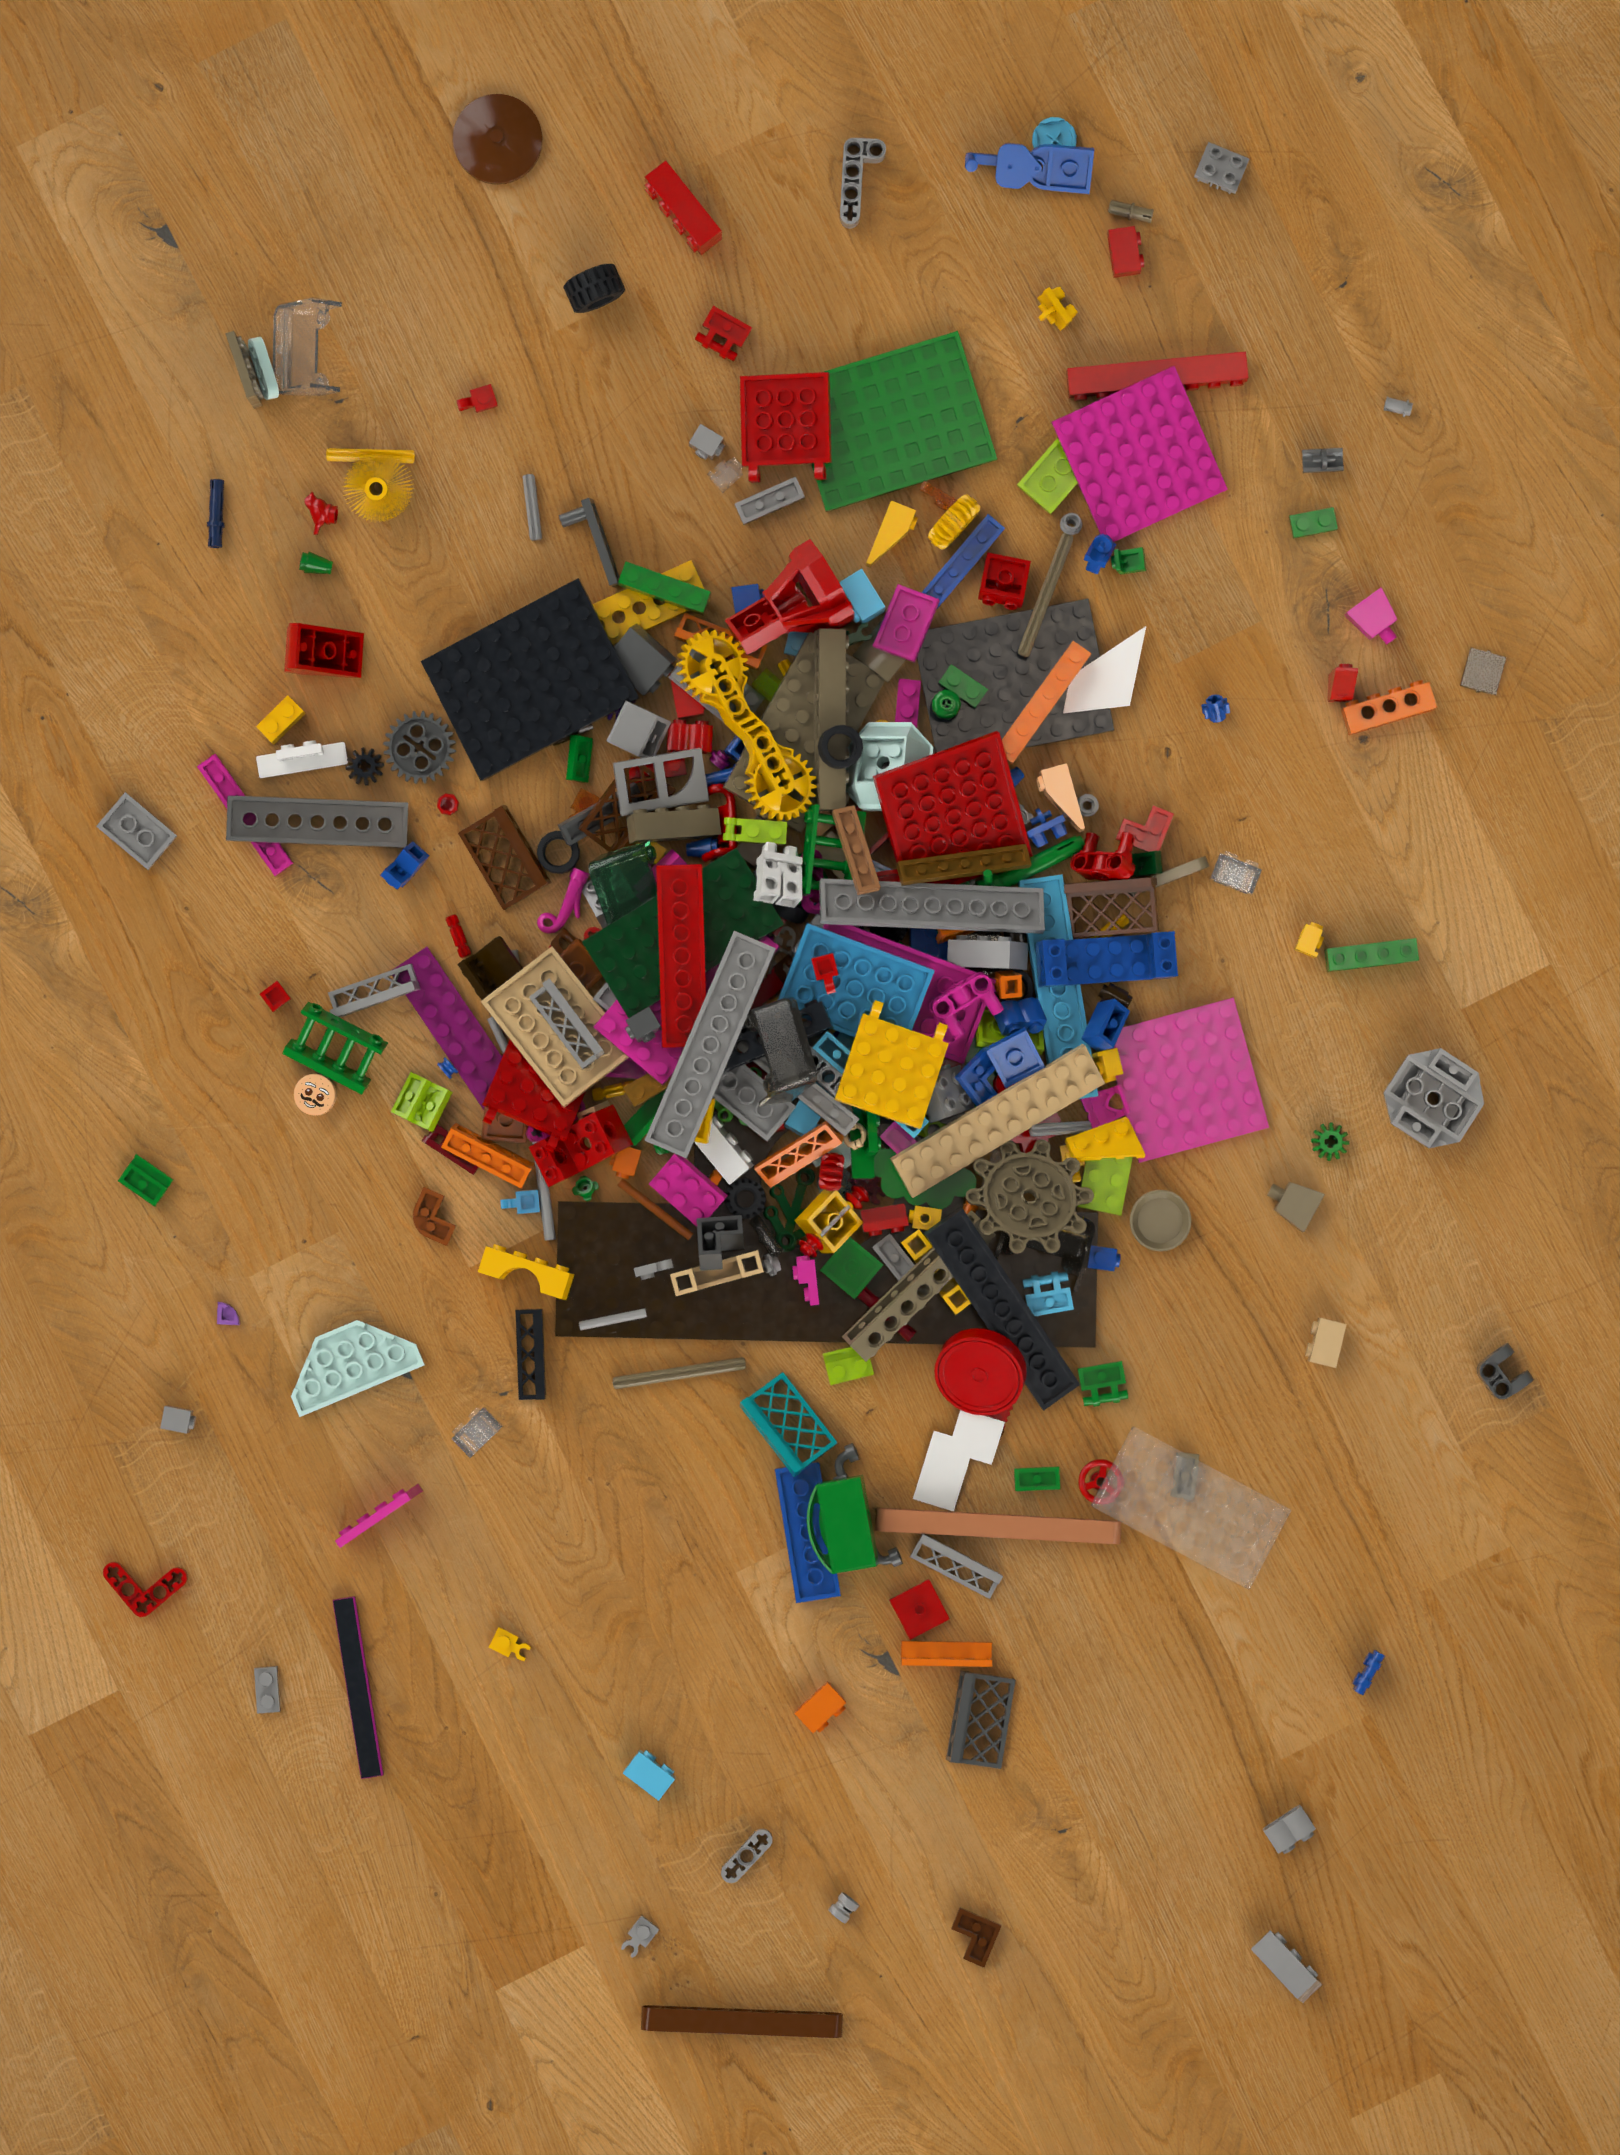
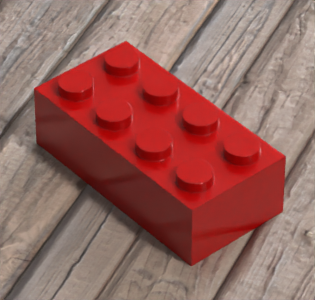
[644,160,722,255]

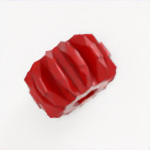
[819,1152,845,1191]

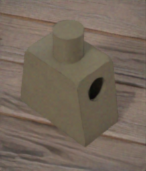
[1267,1182,1325,1232]

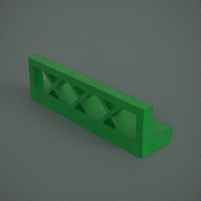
[624,1090,666,1146]

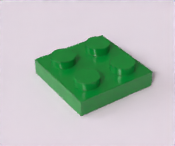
[820,1237,883,1299]

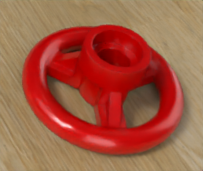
[1078,1459,1123,1504]

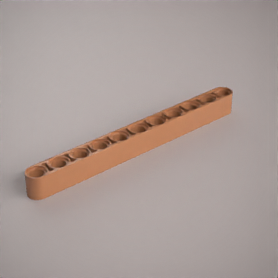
[875,1508,1122,1544]

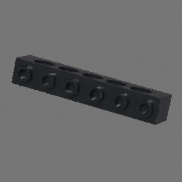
[723,999,834,1073]

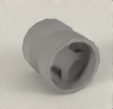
[828,1892,859,1924]

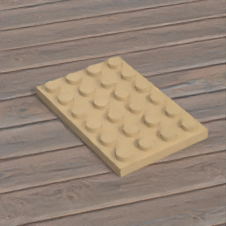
[481,946,629,1108]

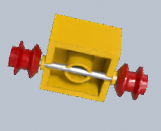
[794,1185,869,1257]

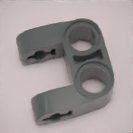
[1477,1343,1534,1399]

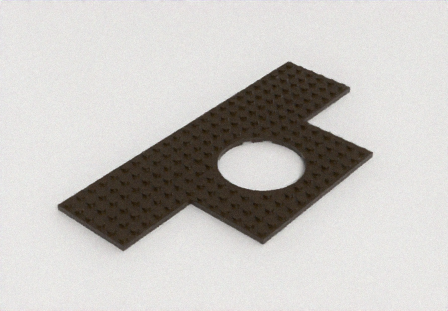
[555,1071,1098,1348]

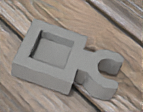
[634,1259,674,1280]
[621,1915,659,1958]

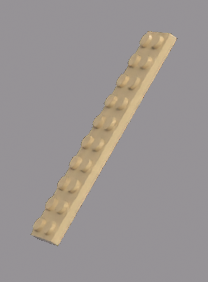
[890,1044,1105,1198]

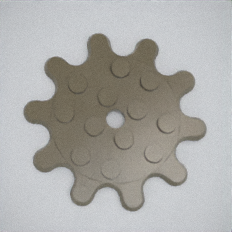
[965,1139,1094,1254]

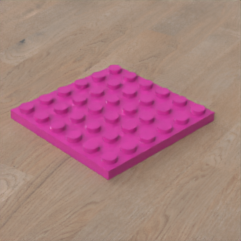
[1051,366,1228,542]
[1108,997,1269,1163]

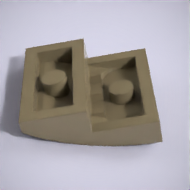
[853,621,906,683]

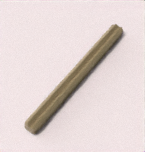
[1018,533,1073,657]
[612,1357,746,1389]

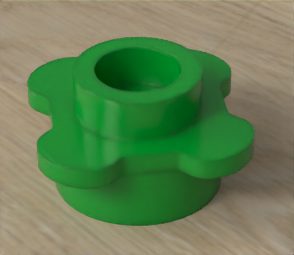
[572,1176,599,1201]

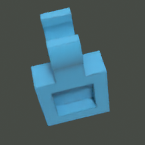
[500,1190,540,1214]

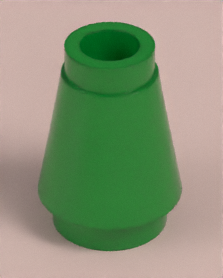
[299,551,333,574]

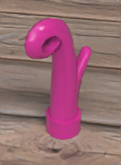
[537,867,590,934]

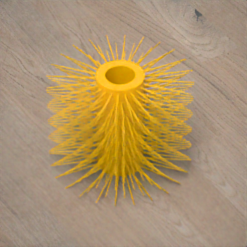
[343,453,414,522]

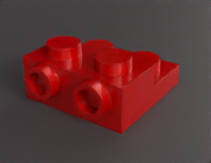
[978,552,1031,610]

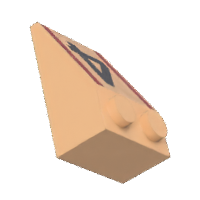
[1036,763,1085,833]

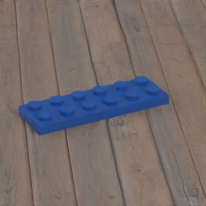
[775,1462,841,1603]

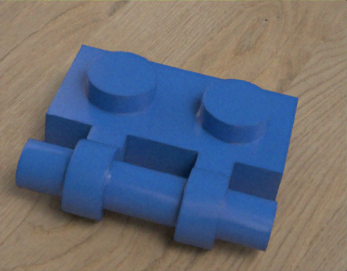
[1352,1650,1385,1695]

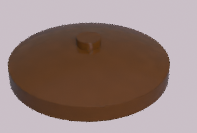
[453,94,543,185]

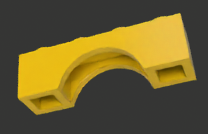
[901,1229,971,1315]
[478,1244,574,1300]

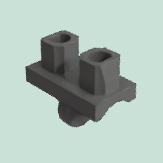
[1302,448,1344,473]

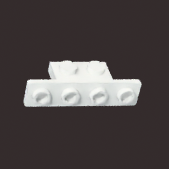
[256,740,348,778]

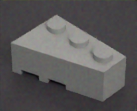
[947,935,1028,970]
[1251,1930,1323,2003]

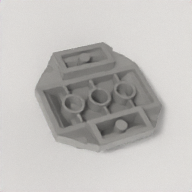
[1383,1048,1484,1149]

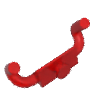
[702,784,738,862]

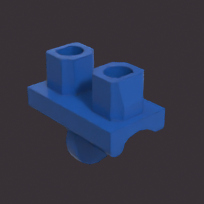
[1084,534,1116,574]
[1027,808,1067,848]

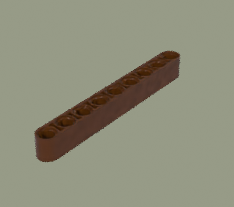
[641,2005,843,2038]

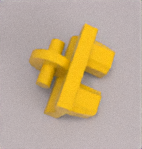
[1037,287,1078,331]

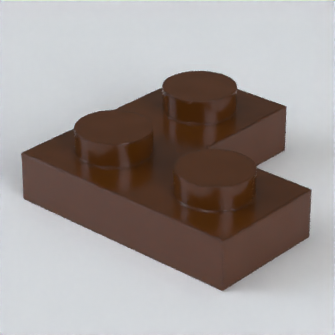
[951,1907,1002,1967]

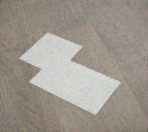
[913,1410,1005,1512]

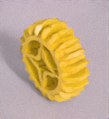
[928,494,980,550]

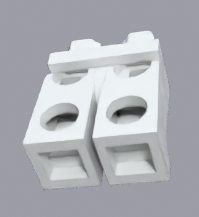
[753,842,803,908]

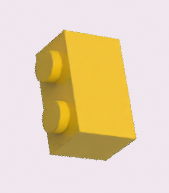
[256,695,306,745]

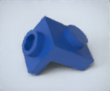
[1087,1245,1121,1271]

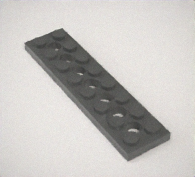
[226,796,408,848]

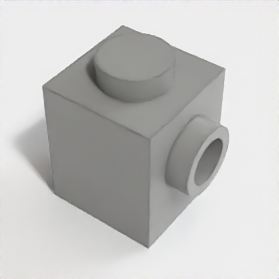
[689,424,725,460]
[160,1405,196,1434]

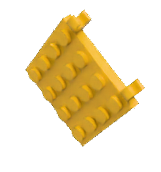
[834,1000,949,1129]

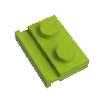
[823,1347,874,1385]

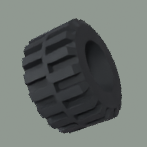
[563,264,625,313]

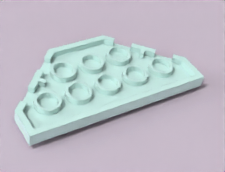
[291,1320,425,1417]

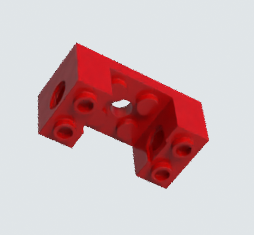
[529,1104,633,1188]

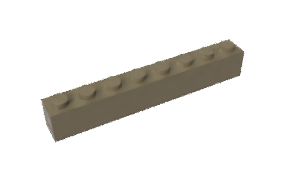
[814,629,849,811]

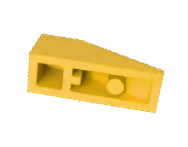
[866,501,918,567]

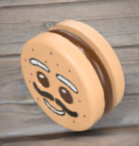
[294,1074,337,1116]

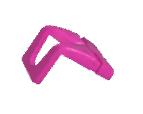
[1080,1085,1130,1129]

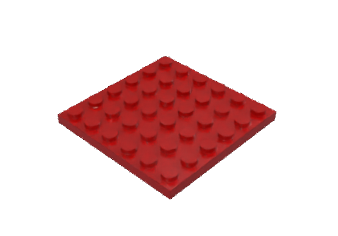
[873,731,1033,885]

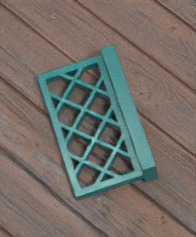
[740,1372,838,1477]

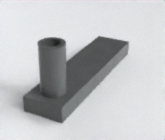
[559,498,620,587]

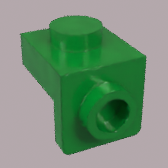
[1111,547,1147,575]

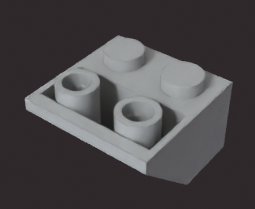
[606,700,671,758]

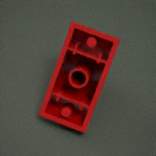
[284,623,364,678]

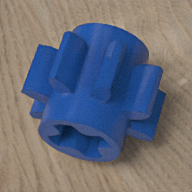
[1201,695,1231,723]

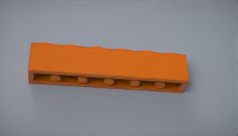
[1002,641,1091,766]

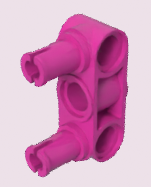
[931,972,1004,1039]

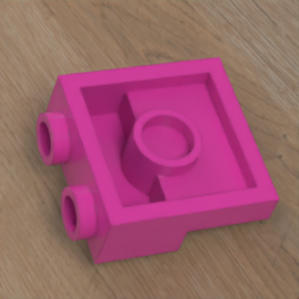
[792,1256,819,1306]

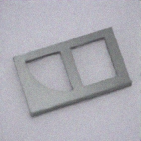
[613,748,709,816]

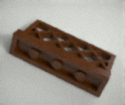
[578,756,676,862]
[458,805,552,910]
[1064,876,1159,938]

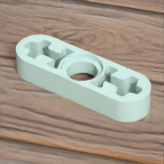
[248,337,279,400]

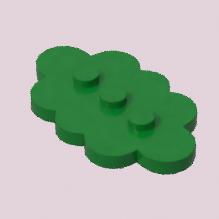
[874,1147,977,1209]

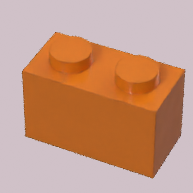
[795,1681,846,1733]

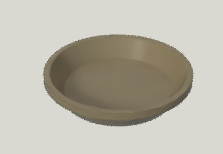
[1130,1190,1191,1251]

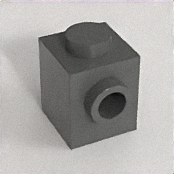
[625,1007,661,1043]

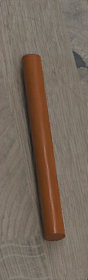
[617,1178,694,1240]

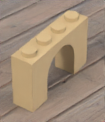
[670,1250,764,1296]

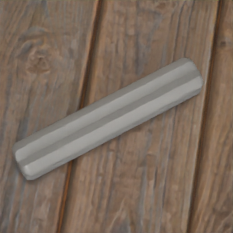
[522,474,542,541]
[1029,1121,1092,1136]

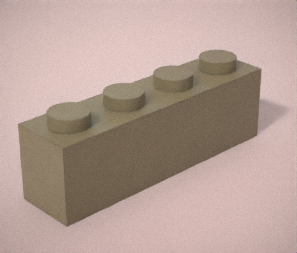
[626,805,721,844]

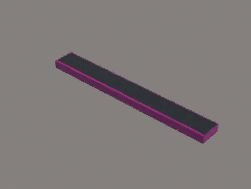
[333,1596,384,1779]

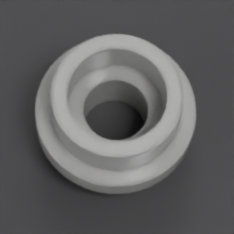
[1060,513,1082,535]
[1077,794,1099,817]

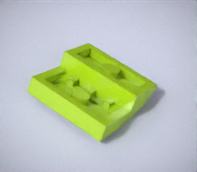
[391,1072,453,1132]

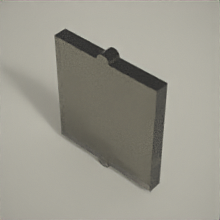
[1460,648,1506,696]

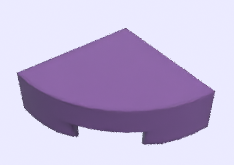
[217,1302,240,1325]

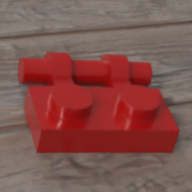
[695,306,752,362]

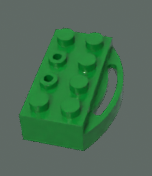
[807,1475,879,1574]

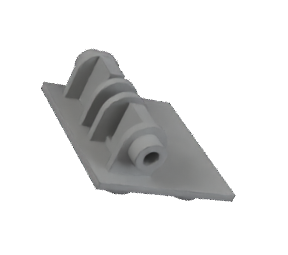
[1194,142,1249,194]

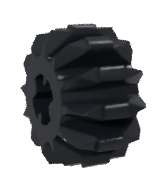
[346,747,384,786]

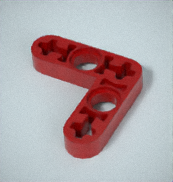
[103,1562,188,1617]

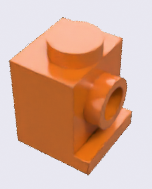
[994,970,1022,999]

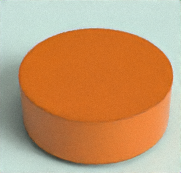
[709,1169,722,1185]

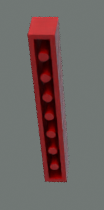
[1066,351,1249,401]

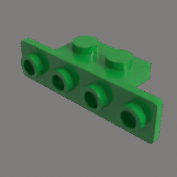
[849,1106,881,1179]

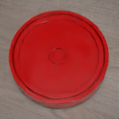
[934,1328,1027,1416]

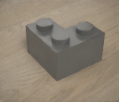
[697,1215,744,1271]

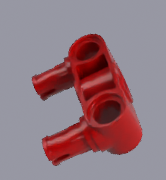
[1070,832,1136,881]

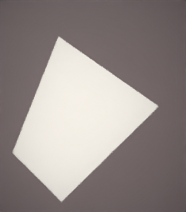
[1063,626,1146,713]

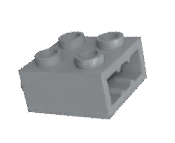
[926,1064,975,1123]

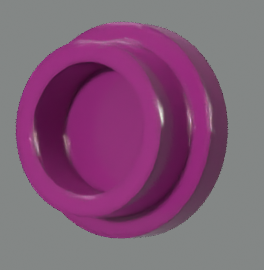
[709,749,731,770]

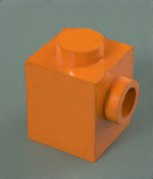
[609,1147,642,1179]

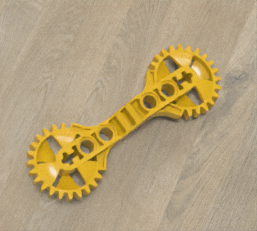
[676,630,817,821]

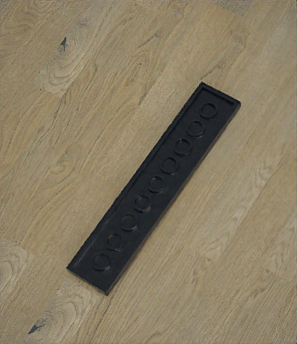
[924,1207,1080,1411]

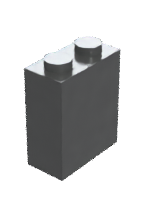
[614,624,677,696]

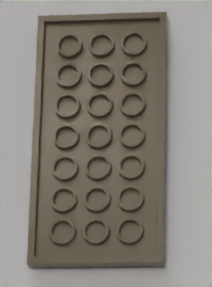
[723,632,885,833]

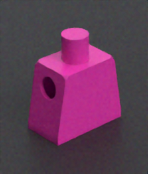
[1345,588,1397,645]

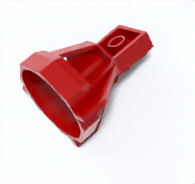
[725,539,855,655]

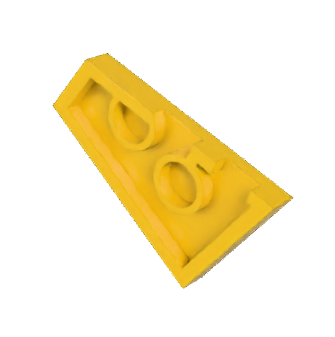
[1065,1117,1145,1161]

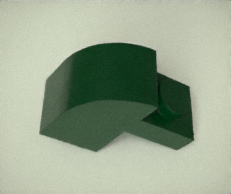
[1130,851,1162,878]

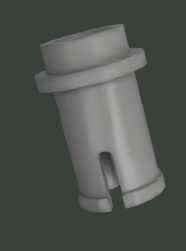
[1384,397,1413,417]

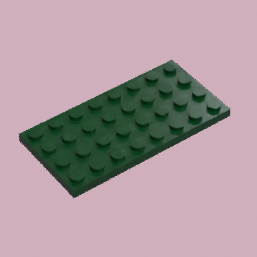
[582,847,784,1018]

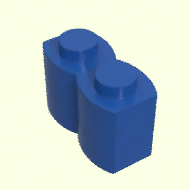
[994,998,1047,1036]

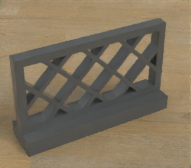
[946,1670,1016,1769]

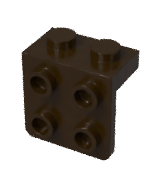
[457,936,523,1000]

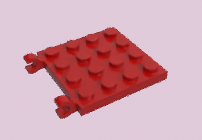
[740,372,832,483]
[482,1039,586,1152]

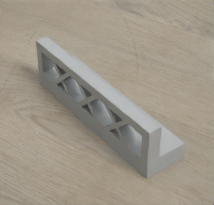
[328,964,420,1018]
[529,978,605,1069]
[910,1534,1003,1599]

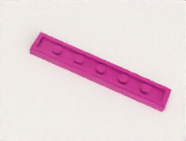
[197,754,294,876]

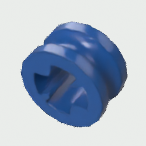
[437,1057,458,1079]

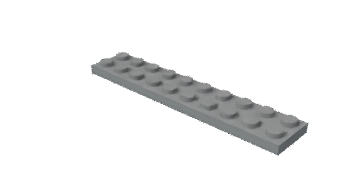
[819,878,1045,934]
[644,931,776,1158]
[593,982,796,1142]

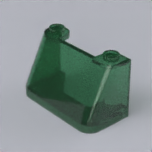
[588,841,657,926]

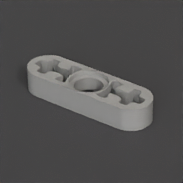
[721,1828,772,1883]

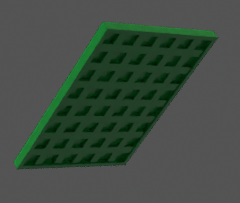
[811,331,997,512]

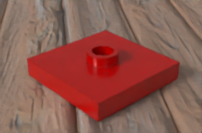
[889,1579,950,1640]

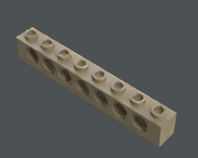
[842,1210,996,1361]

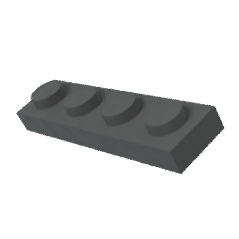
[558,782,643,846]

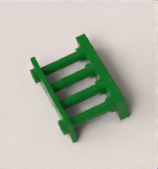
[802,804,866,896]
[282,1002,388,1095]

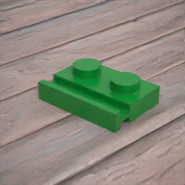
[118,1154,174,1207]

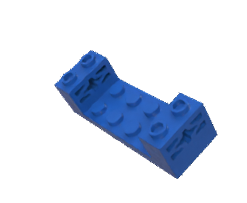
[1035,931,1178,988]

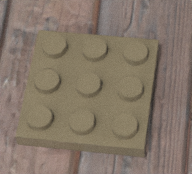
[226,331,264,408]

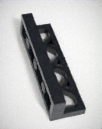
[515,1309,546,1400]

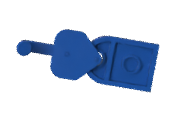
[965,143,1094,194]

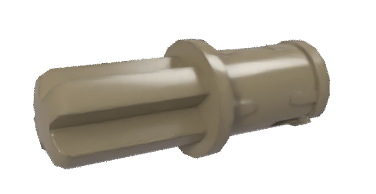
[1108,200,1154,223]

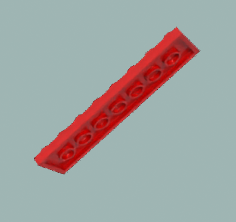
[656,864,706,1048]

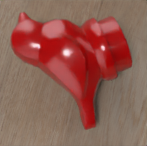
[304,492,338,535]

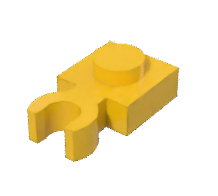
[489,1627,531,1661]

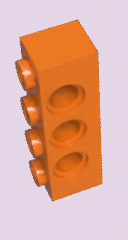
[1341,680,1437,735]

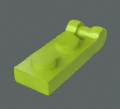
[723,817,787,845]

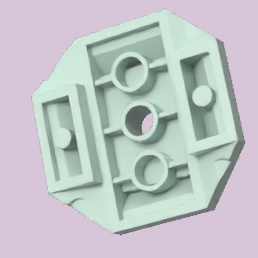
[846,722,936,811]

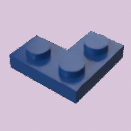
[955,1047,997,1107]

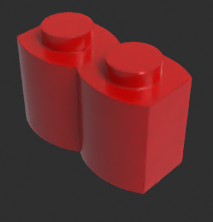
[667,719,713,754]

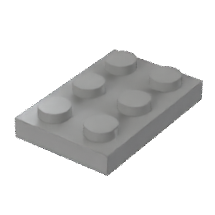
[96,792,177,870]

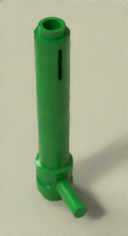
[975,835,1085,887]

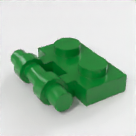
[1077,1361,1128,1407]

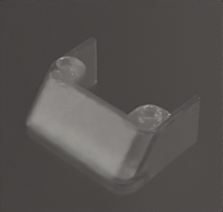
[273,298,342,396]

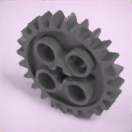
[383,711,456,784]

